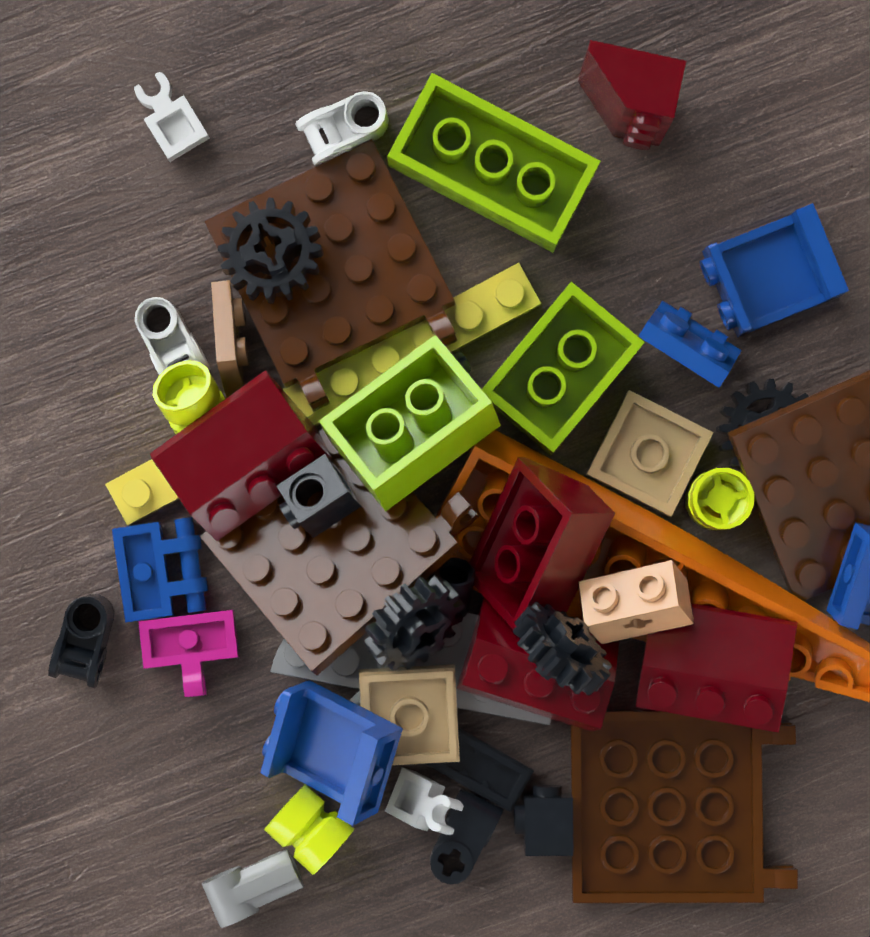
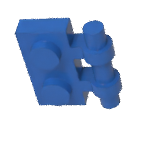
[638,300,742,388]
[112,517,208,623]

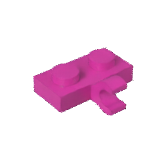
[138,610,239,697]

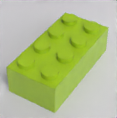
[387,73,601,253]

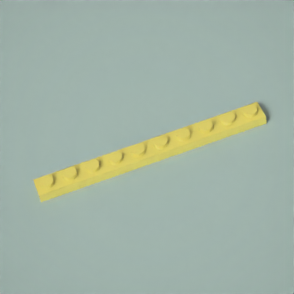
[105,263,541,526]

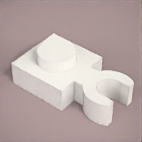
[134,72,210,162]
[385,767,464,835]

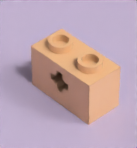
[579,560,694,644]

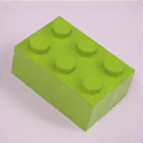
[482,282,645,456]
[319,335,501,512]

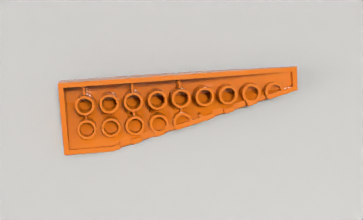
[435,430,870,702]

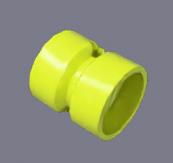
[153,360,226,434]
[685,468,754,530]
[264,784,354,875]

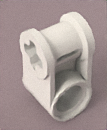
[295,91,389,167]
[135,297,211,375]

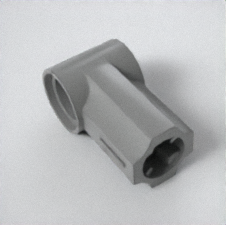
[201,848,304,928]

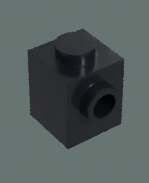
[514,785,573,856]

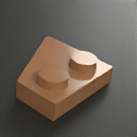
[211,280,249,398]

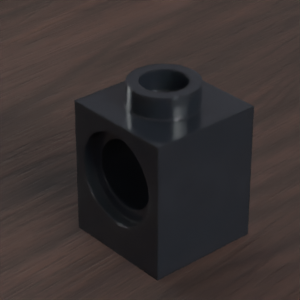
[277,454,361,538]

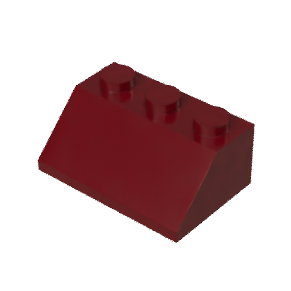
[578,40,686,150]
[149,370,332,541]
[469,457,615,629]
[456,597,620,732]
[636,603,797,733]

